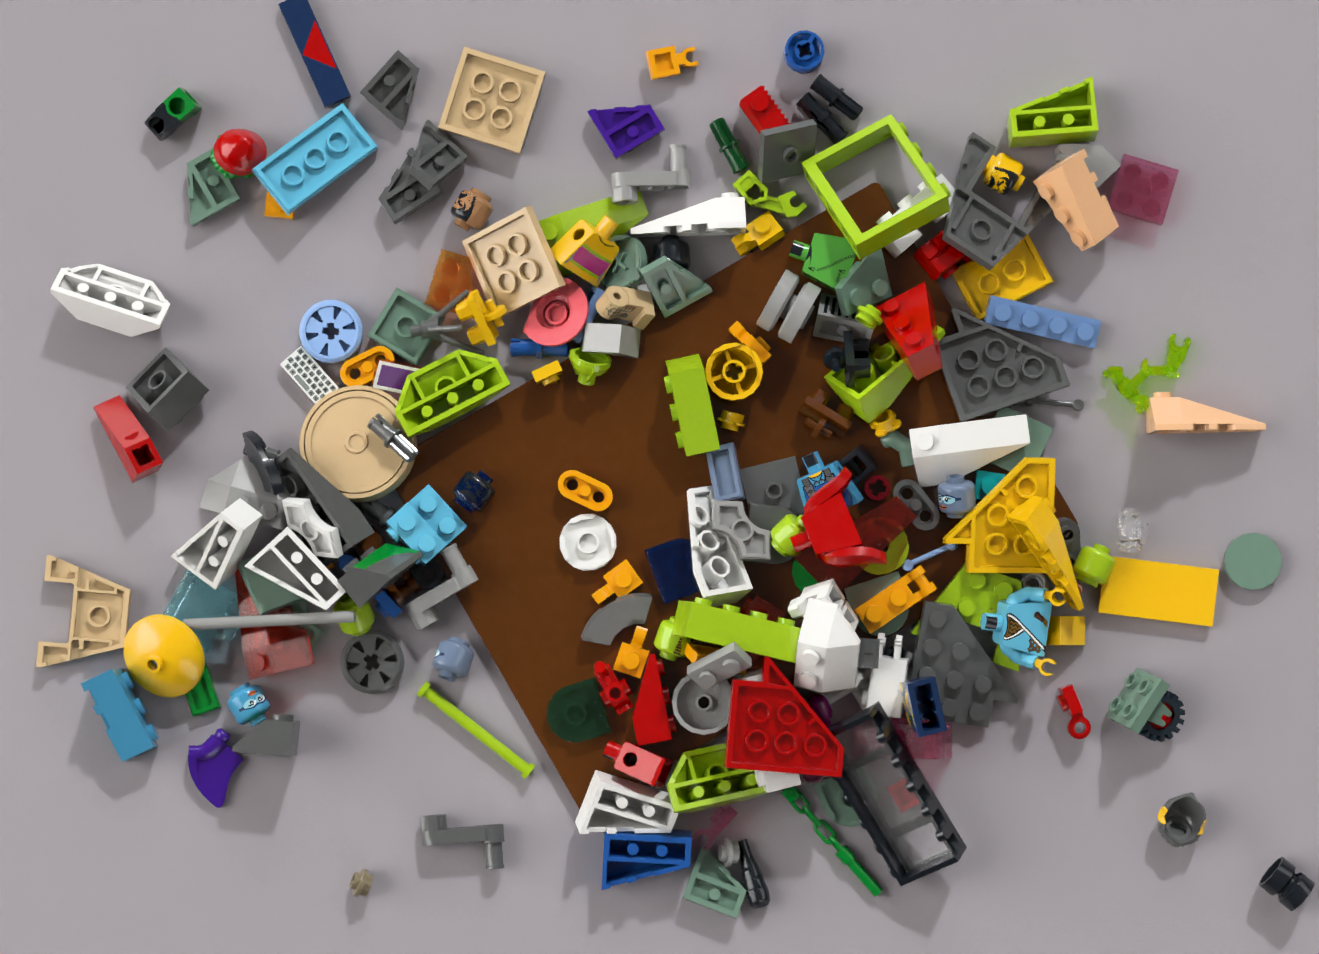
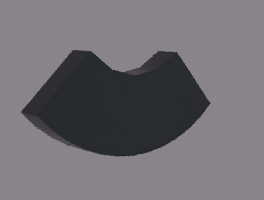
[242,430,284,495]

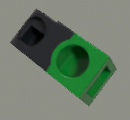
[144,87,203,141]

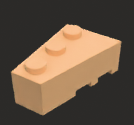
[1033,149,1119,251]

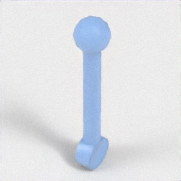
[902,544,958,571]

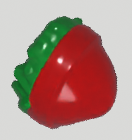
[210,129,267,179]

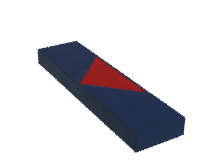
[278,0,351,108]

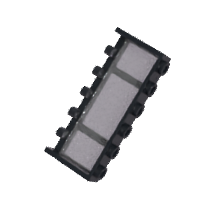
[827,701,967,886]

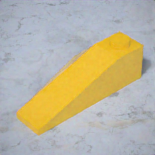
[1007,495,1084,611]

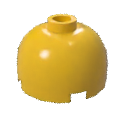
[705,343,763,401]

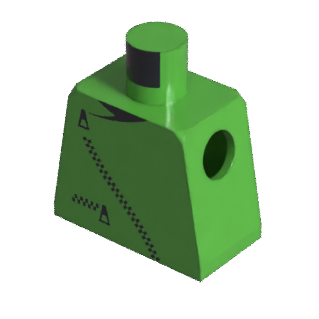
[789,233,856,293]

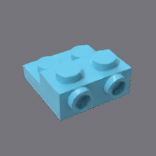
[385,484,467,566]

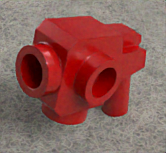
[594,661,633,715]

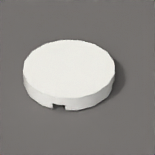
[560,514,617,571]

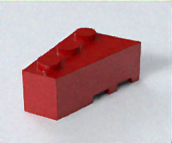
[875,282,943,381]

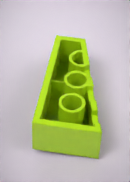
[671,597,801,663]

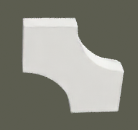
[282,497,344,558]

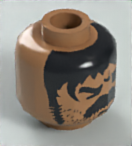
[450,187,493,232]

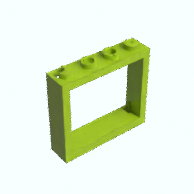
[801,114,951,260]

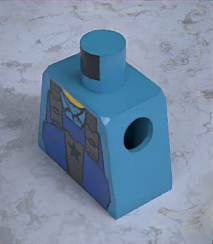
[797,451,863,508]

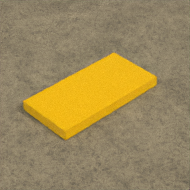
[1097,556,1219,627]

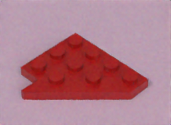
[724,656,844,777]

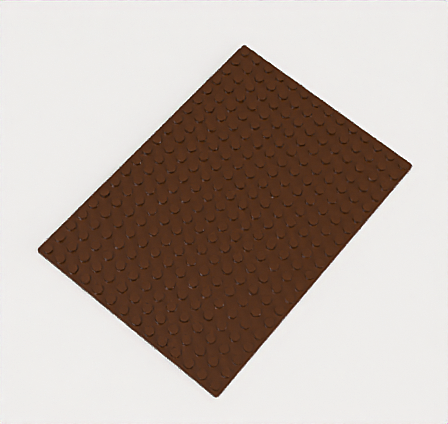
[396,182,1078,809]

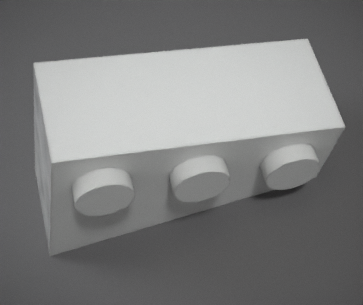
[171,498,262,590]

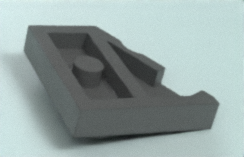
[360,50,419,130]
[409,119,468,191]
[379,147,443,225]

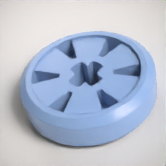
[299,300,363,364]

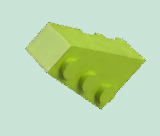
[664,354,720,456]

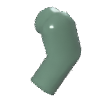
[881,430,914,467]

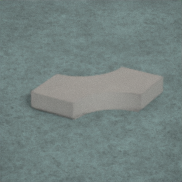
[712,500,771,561]

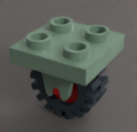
[1105,668,1185,742]

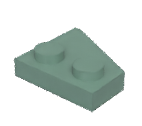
[639,256,713,318]

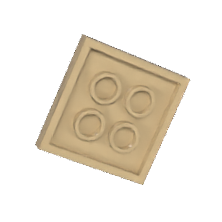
[438,47,546,155]
[462,206,566,318]

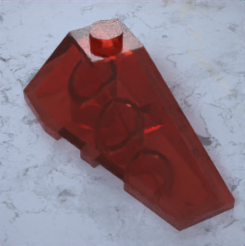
[235,568,315,680]

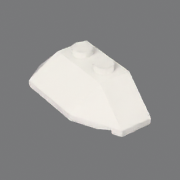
[50,264,170,337]
[793,598,861,695]

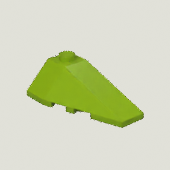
[539,191,649,277]
[824,325,945,423]

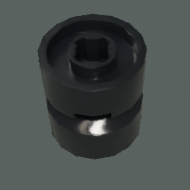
[1259,857,1315,912]

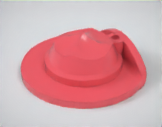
[523,277,589,347]

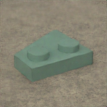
[187,149,241,227]
[835,249,893,316]
[682,845,747,919]

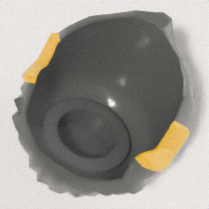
[1158,792,1207,847]

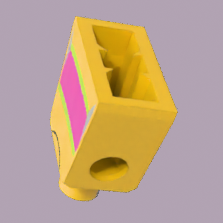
[550,215,619,287]

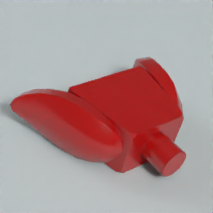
[790,466,887,567]

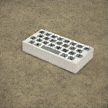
[280,346,340,404]

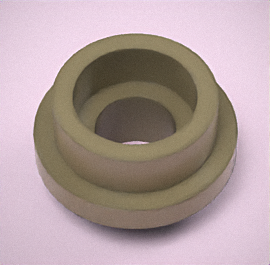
[349,868,373,897]

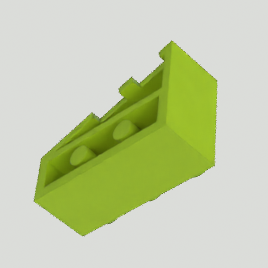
[1007,76,1099,148]

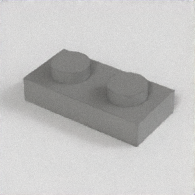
[687,642,752,690]

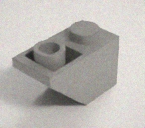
[1054,144,1121,188]

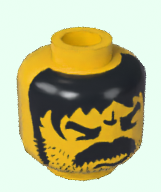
[981,153,1025,195]

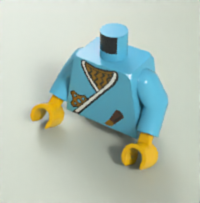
[980,586,1066,676]

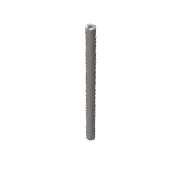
[183,611,356,630]

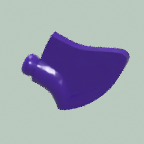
[188,728,243,808]

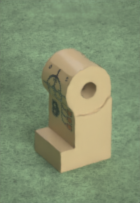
[596,286,655,330]

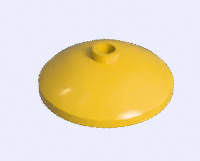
[123,614,205,697]

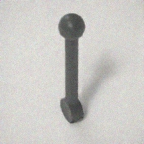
[1025,398,1084,411]

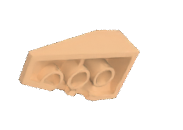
[1145,392,1266,434]

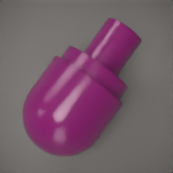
[807,694,833,727]

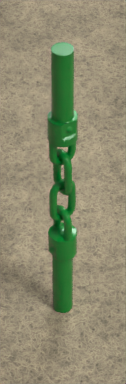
[781,786,883,897]

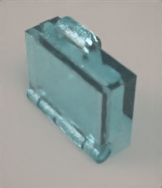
[163,569,239,654]

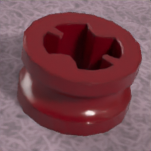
[863,475,890,501]

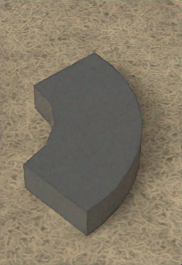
[581,593,652,645]

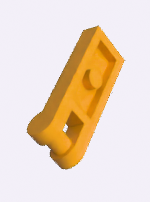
[854,565,937,634]

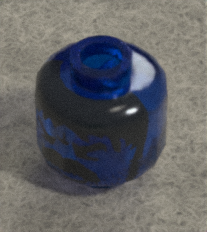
[453,470,495,514]

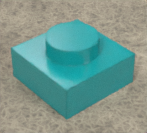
[974,470,1006,500]

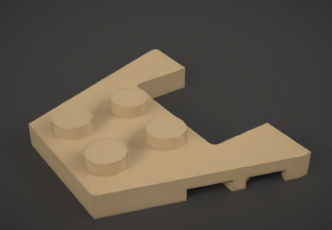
[36,555,132,667]

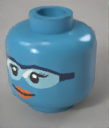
[227,682,271,727]

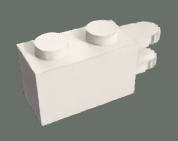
[861,633,909,718]

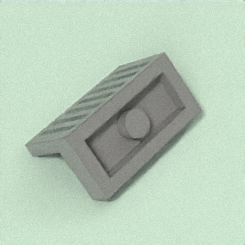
[813,293,877,345]

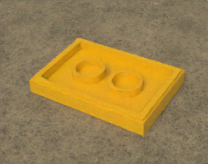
[952,234,1053,320]

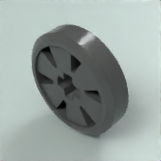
[340,630,405,694]

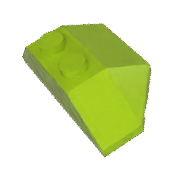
[395,349,511,438]
[667,743,770,813]

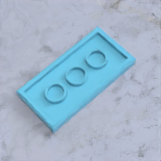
[252,103,378,216]

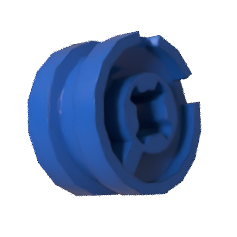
[784,30,824,74]

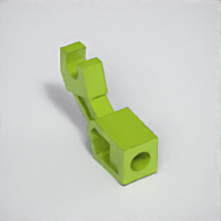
[733,170,807,219]

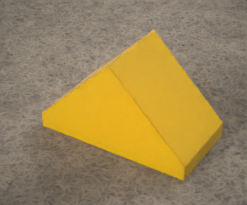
[1046,616,1085,645]

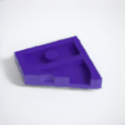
[587,104,665,160]

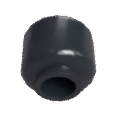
[652,235,690,270]

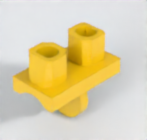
[455,289,507,347]

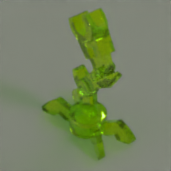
[1102,334,1191,414]

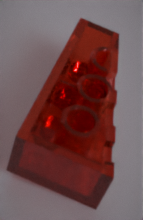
[793,496,917,591]

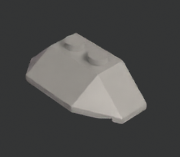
[199,459,301,535]

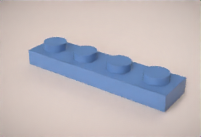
[983,295,1102,349]

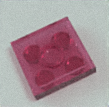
[1108,153,1179,226]

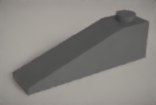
[274,448,375,567]

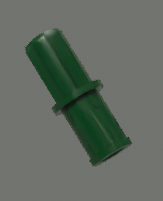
[709,117,750,174]

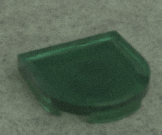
[547,677,612,743]

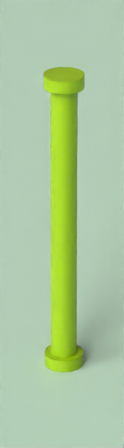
[416,681,535,779]

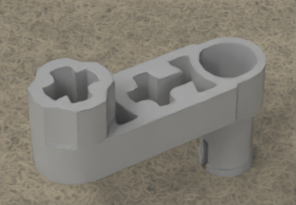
[611,144,691,205]
[404,543,479,631]

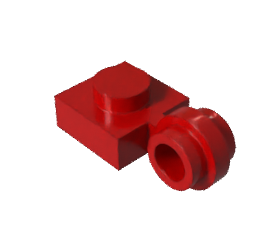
[1056,684,1091,739]

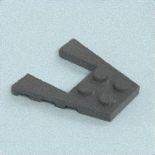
[942,132,1052,271]

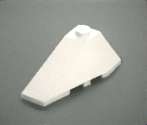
[631,192,746,238]

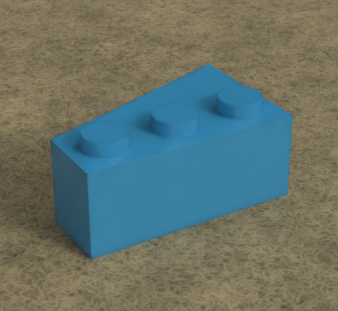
[81,668,159,762]

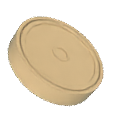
[299,385,417,503]

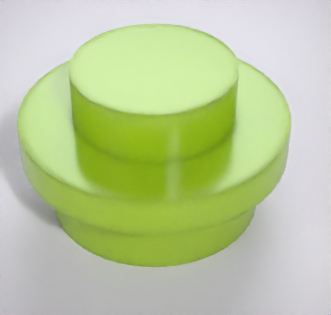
[855,304,883,330]

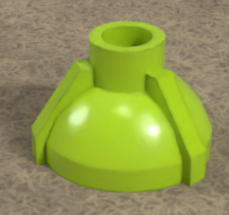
[569,347,612,386]

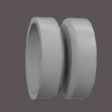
[756,269,821,344]
[672,675,731,735]

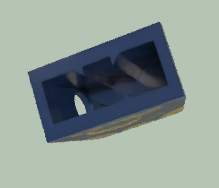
[899,676,947,738]

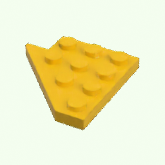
[942,457,1056,573]

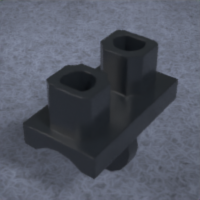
[823,331,871,387]

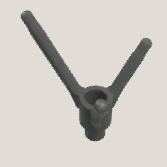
[410,290,485,355]

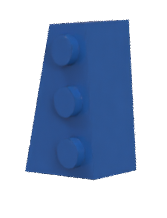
[601,829,692,890]

